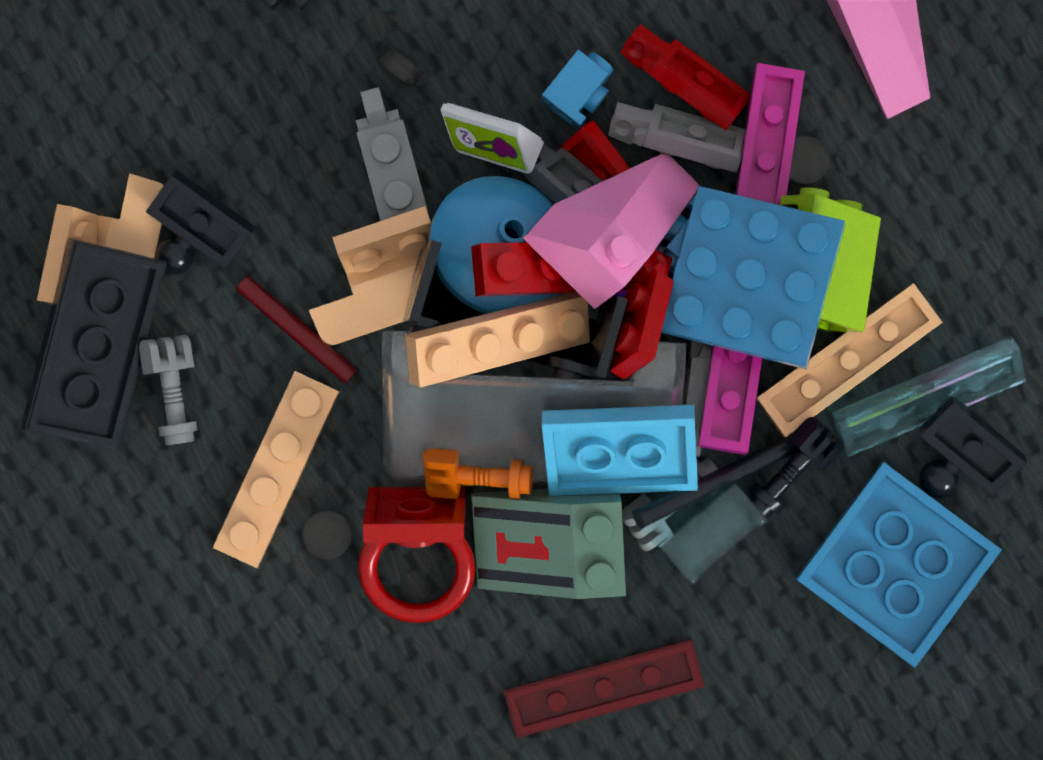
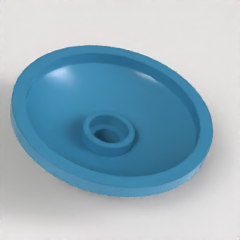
[429,176,558,314]

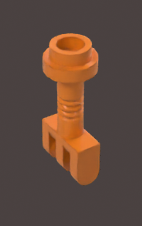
[422,448,533,499]

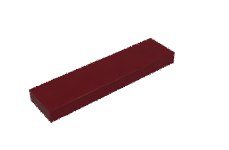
[504,639,705,738]

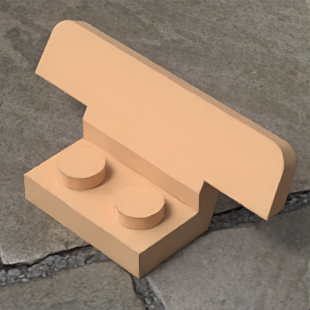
[37,173,164,304]
[309,206,431,345]

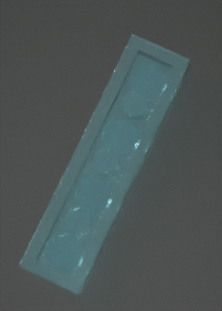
[832,336,1026,457]

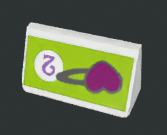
[441,103,544,174]

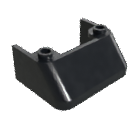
[403,240,628,386]

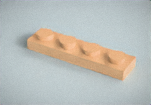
[756,283,943,437]
[405,293,590,388]
[213,371,340,568]

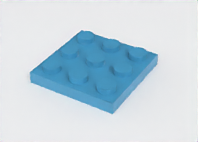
[661,186,846,370]
[795,462,1002,668]

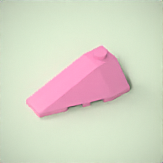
[827,0,930,120]
[523,153,700,309]

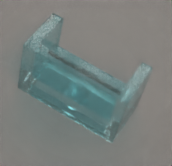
[657,483,767,585]

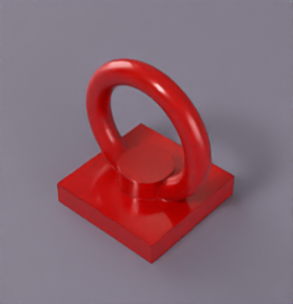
[358,486,475,623]

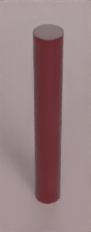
[236,276,358,385]

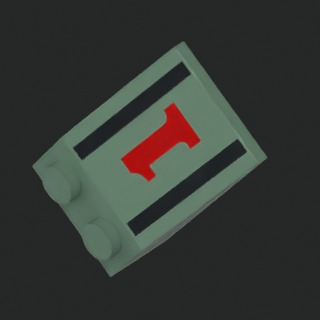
[471,488,626,599]

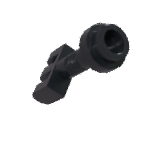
[746,417,842,519]

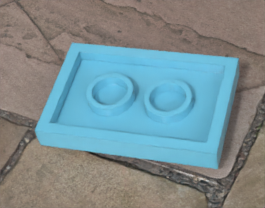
[542,404,698,496]

